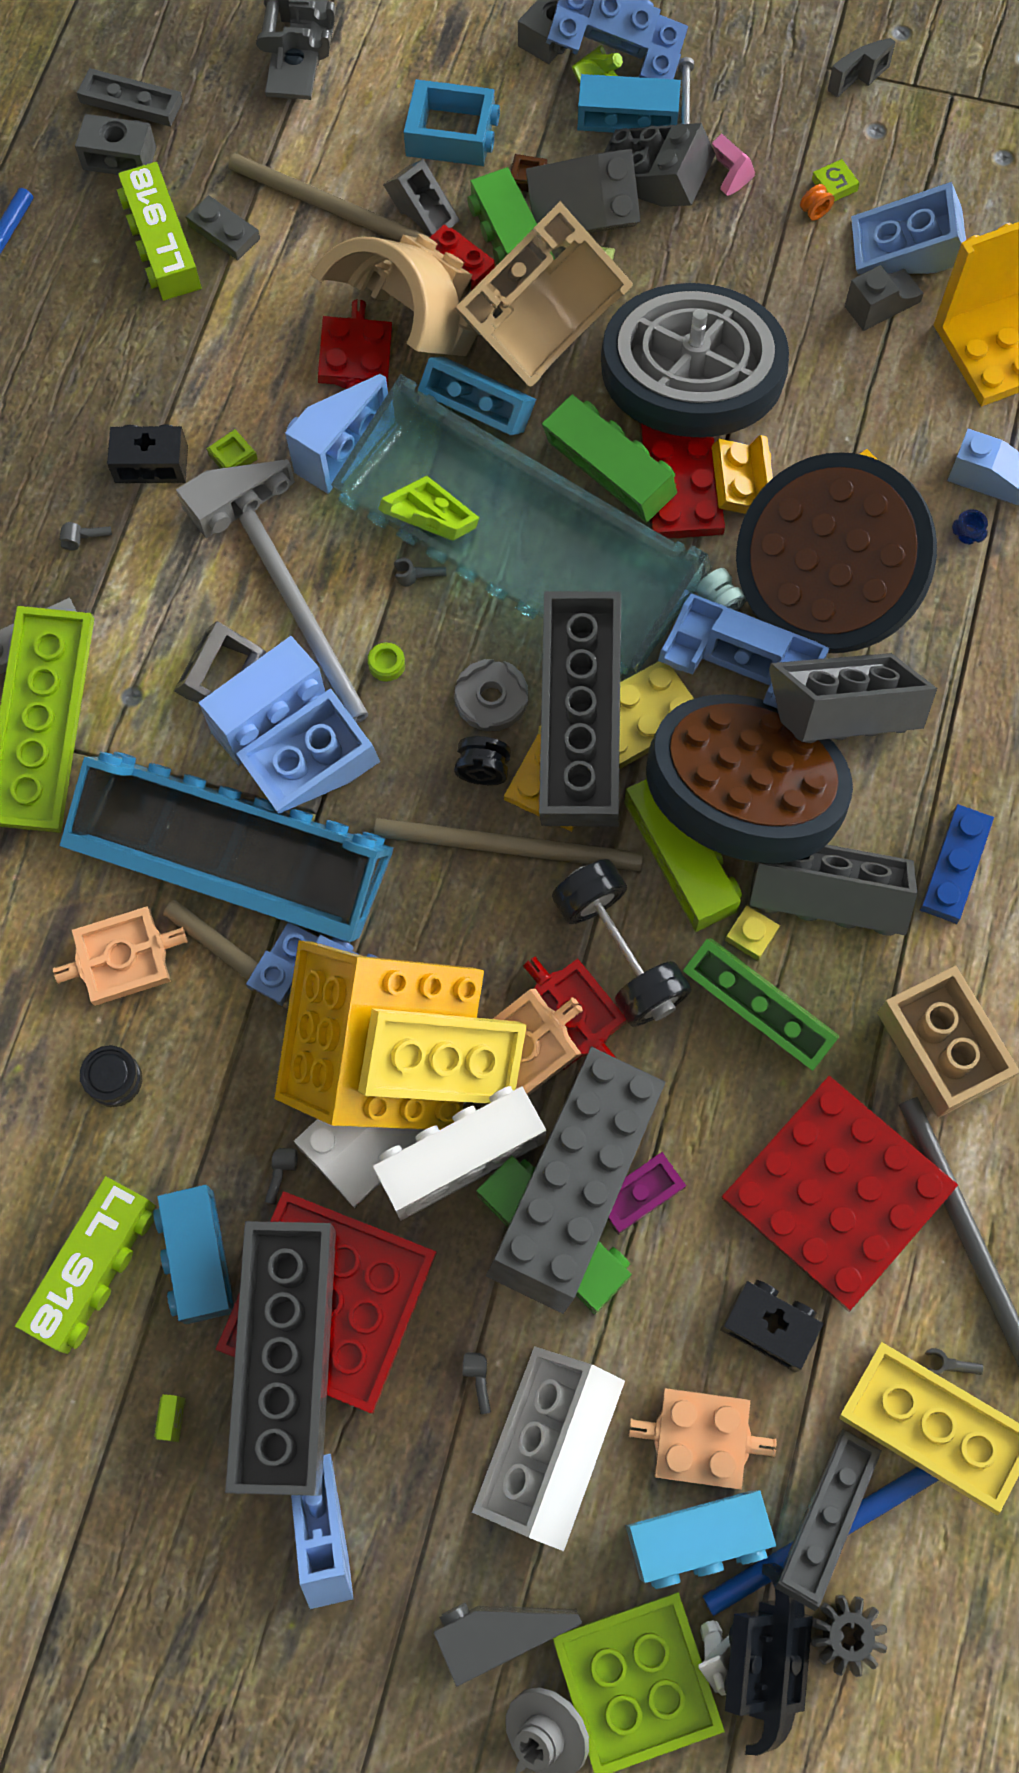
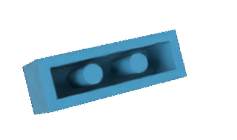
[577,74,681,133]
[417,357,537,435]
[153,1184,234,1325]

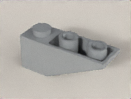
[176,459,295,538]

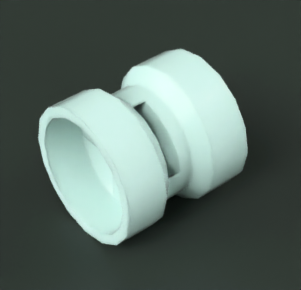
[696,568,747,611]

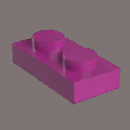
[608,1152,686,1235]

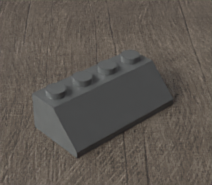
[769,653,937,743]
[749,845,918,936]

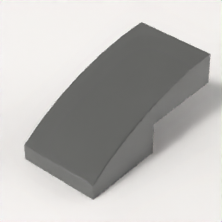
[827,38,896,98]

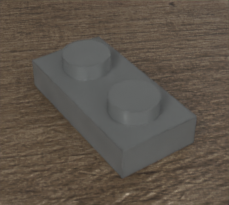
[186,195,260,260]

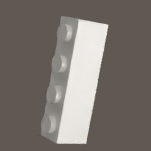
[373,1086,546,1221]
[294,1102,466,1208]
[472,1346,625,1551]

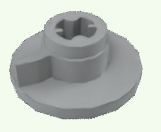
[506,1687,589,1773]

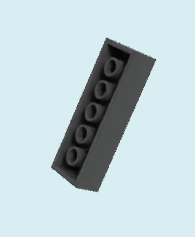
[539,591,621,827]
[486,1047,666,1314]
[225,1221,336,1496]

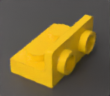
[712,435,773,514]

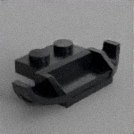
[724,1563,813,1756]

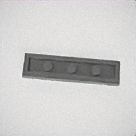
[774,1429,882,1611]

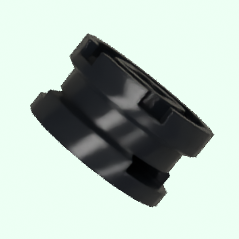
[454,736,511,786]
[80,1045,142,1107]

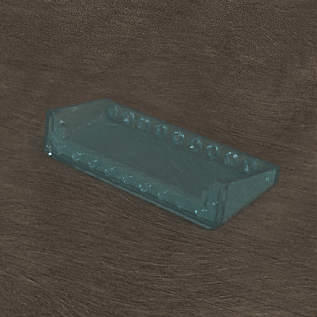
[331,374,712,676]

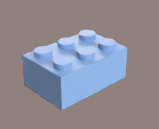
[198,636,325,766]

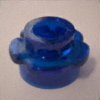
[952,509,988,545]

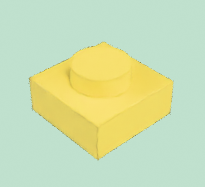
[725,905,780,961]

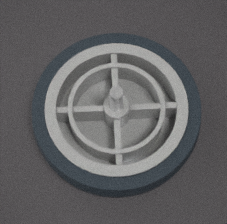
[601,283,789,437]

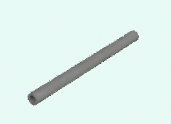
[239,510,368,723]

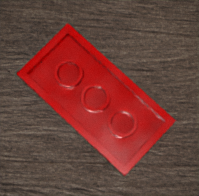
[639,423,725,540]

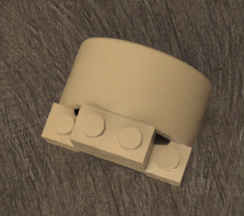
[455,201,633,387]
[311,234,478,356]

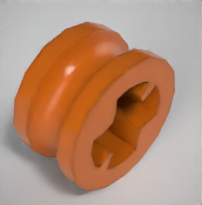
[800,184,835,220]

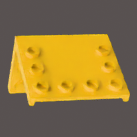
[933,222,1019,407]
[274,940,484,1130]

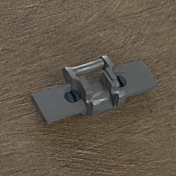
[256,0,336,100]

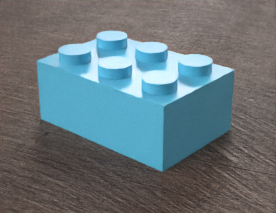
[625,1490,776,1589]

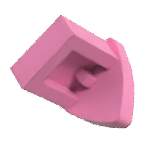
[712,133,755,196]

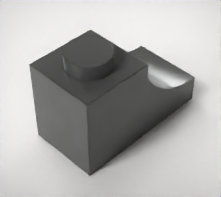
[383,159,460,237]
[845,265,924,331]

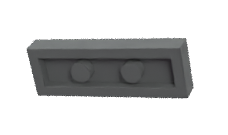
[77,68,183,127]

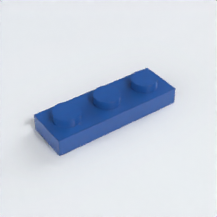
[920,804,994,924]

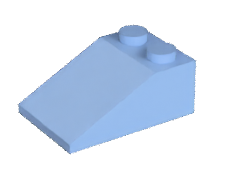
[851,182,966,274]
[285,374,391,494]
[236,688,380,814]

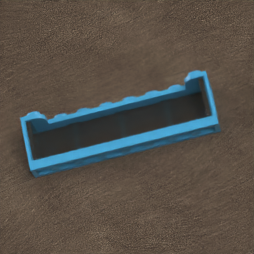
[59,751,394,942]

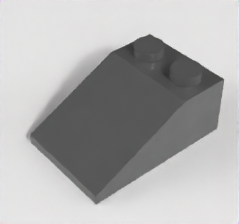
[526,149,641,233]
[434,1603,582,1687]

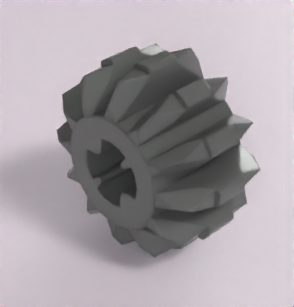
[811,1595,887,1677]

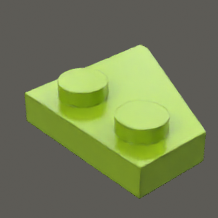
[378,476,480,541]

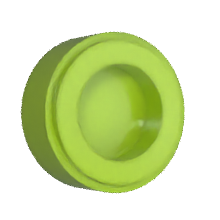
[368,642,405,682]

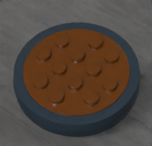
[736,452,937,653]
[646,694,853,863]

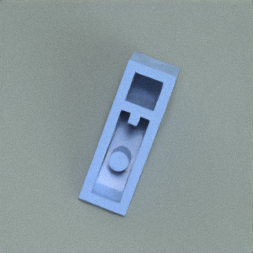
[947,429,1019,506]
[291,1454,354,1609]

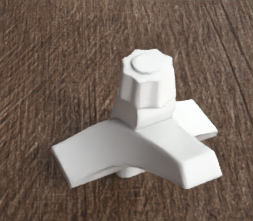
[699,1620,731,1696]

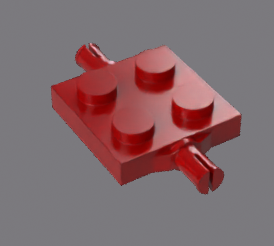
[318,299,392,390]
[523,956,627,1070]

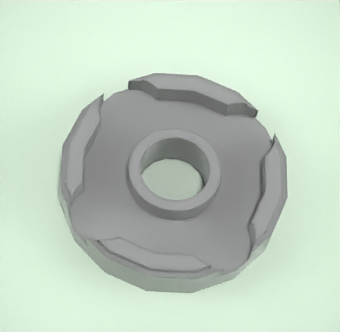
[454,659,528,731]

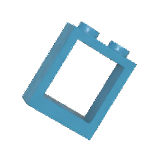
[404,79,500,166]

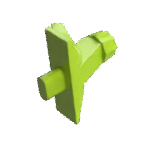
[572,45,623,83]

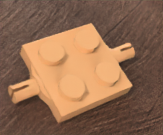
[53,906,188,1006]
[493,989,583,1096]
[629,1388,777,1490]

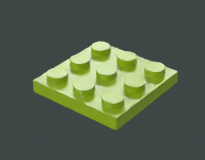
[553,1592,725,1773]

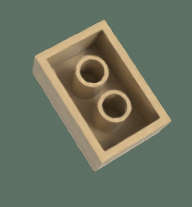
[877,965,1019,1118]

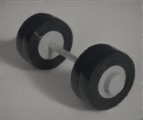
[552,859,692,1027]

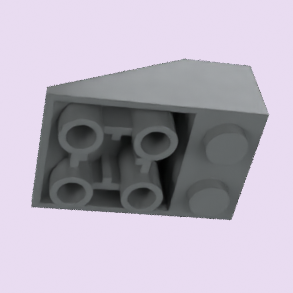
[604,123,716,207]

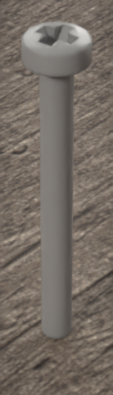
[678,57,694,124]

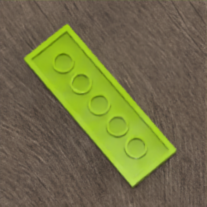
[0,606,94,833]

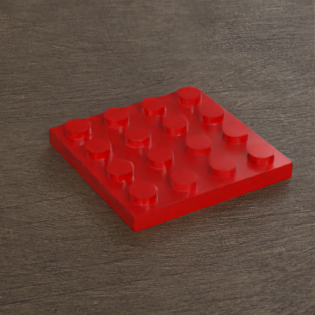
[722,1076,958,1312]
[215,1191,437,1414]

